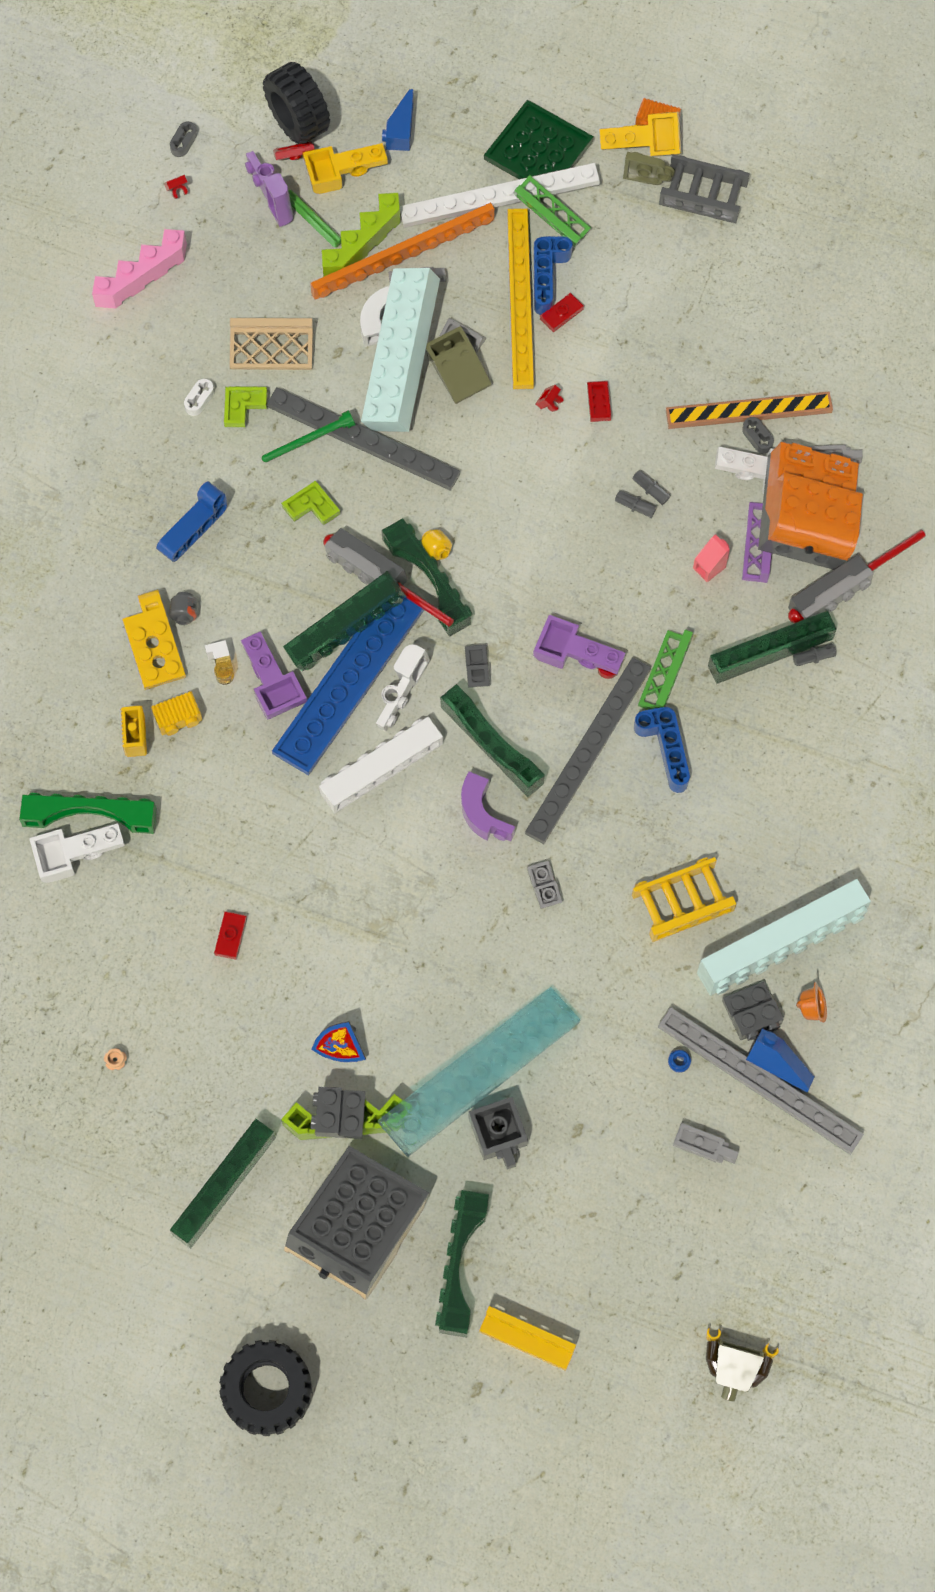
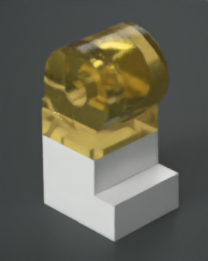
[205,640,234,685]

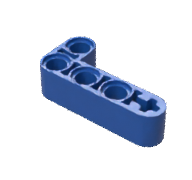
[533,236,572,315]
[156,481,227,562]
[634,707,690,793]

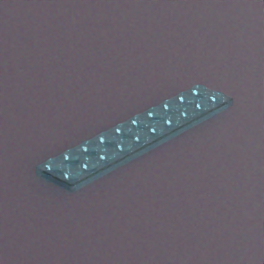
[378,987,580,1157]

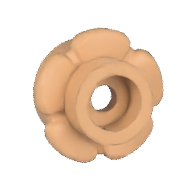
[104,1048,127,1070]

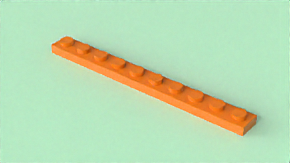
[310,202,494,300]

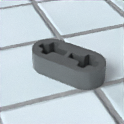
[170,121,197,157]
[742,417,774,454]

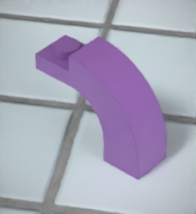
[461,772,515,841]

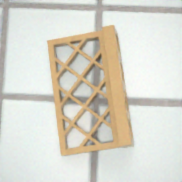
[230,318,313,370]

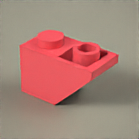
[693,534,730,582]

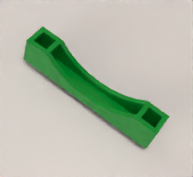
[19,793,157,834]

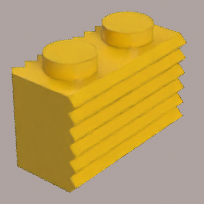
[151,691,202,736]
[120,706,147,757]

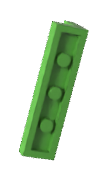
[514,175,591,247]
[638,630,693,710]

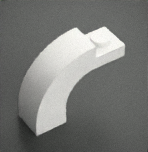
[360,286,389,347]

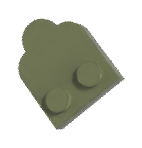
[623,152,675,185]

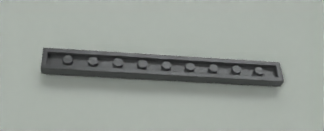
[267,387,460,491]
[525,657,651,844]

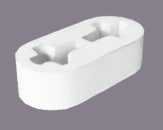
[184,379,214,416]

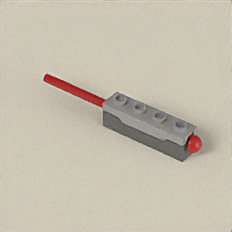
[323,528,454,627]
[788,530,926,627]

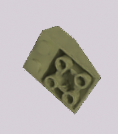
[426,326,492,404]

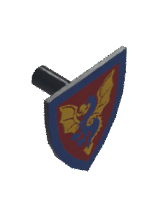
[311,1021,366,1062]

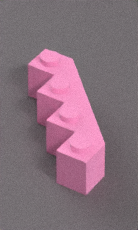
[92,229,187,309]

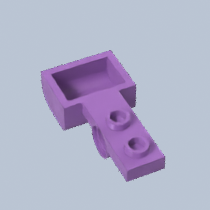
[245,151,293,227]
[533,615,625,675]
[241,632,307,720]

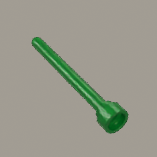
[261,410,356,462]

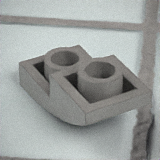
[527,861,562,909]

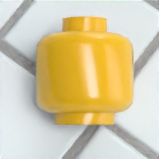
[420,529,452,561]

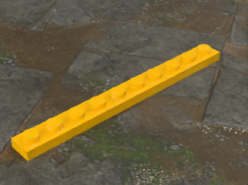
[507,208,534,389]

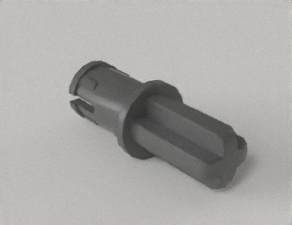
[632,471,671,506]
[615,491,657,519]
[793,643,836,666]

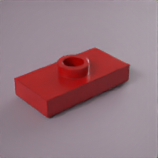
[273,141,315,160]
[540,293,584,333]
[587,381,611,422]
[214,912,247,960]

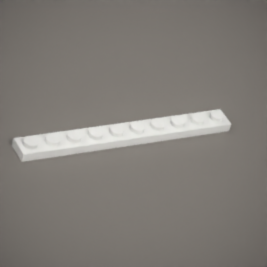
[399,163,599,228]

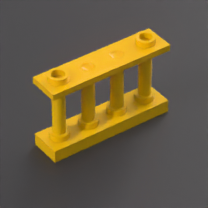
[632,857,736,942]

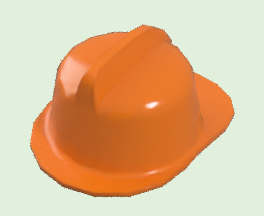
[796,982,827,1023]

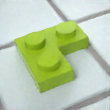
[224,387,267,427]
[281,481,340,526]

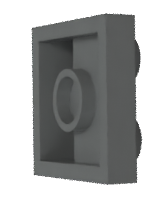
[722,982,784,1041]
[311,1087,366,1139]

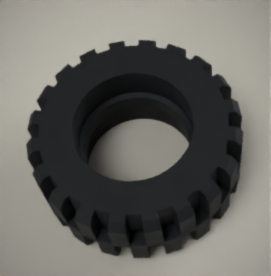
[263,62,330,144]
[219,1340,312,1436]

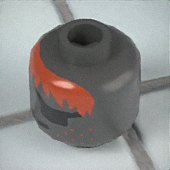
[169,592,198,625]

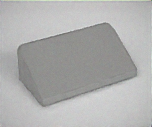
[439,318,486,353]

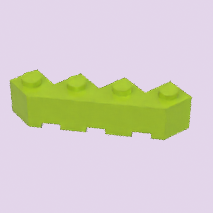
[321,193,400,277]
[281,1094,412,1140]

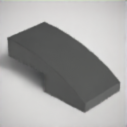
[465,645,490,688]

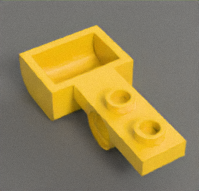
[599,112,681,156]
[303,143,388,194]

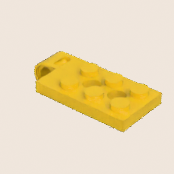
[122,589,186,690]

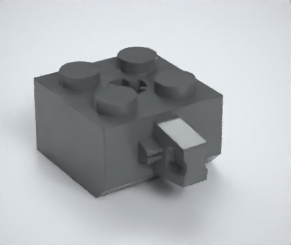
[468,1097,528,1170]

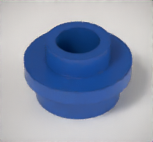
[668,1050,691,1073]

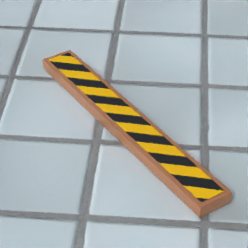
[666,392,833,429]

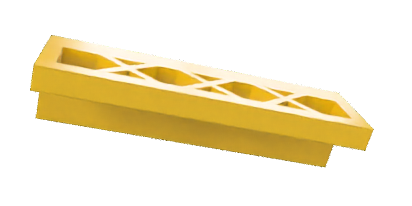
[479,1306,576,1371]

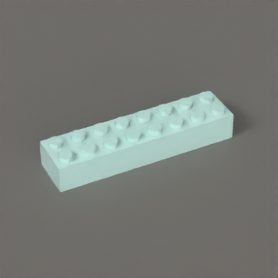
[361,268,440,432]
[697,879,871,996]

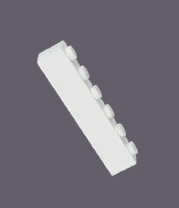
[319,717,443,814]

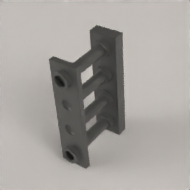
[659,154,750,224]

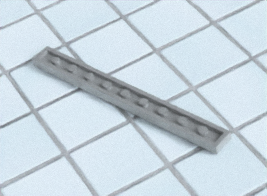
[658,1008,864,1155]

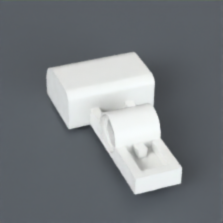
[715,447,774,494]
[376,645,430,732]
[29,823,125,883]

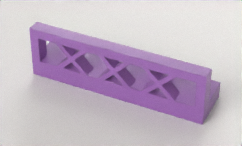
[742,502,771,583]

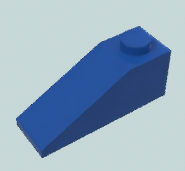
[382,89,414,151]
[746,1028,814,1092]

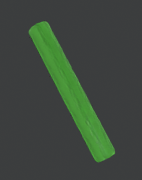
[288,190,341,248]

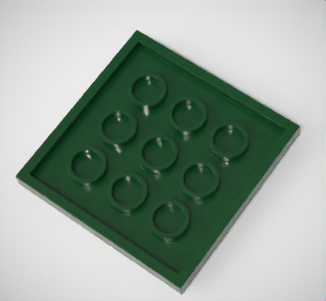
[484,99,594,180]

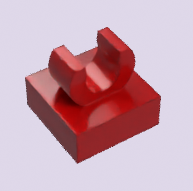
[164,175,188,199]
[535,385,564,412]

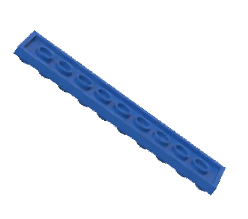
[272,592,424,776]

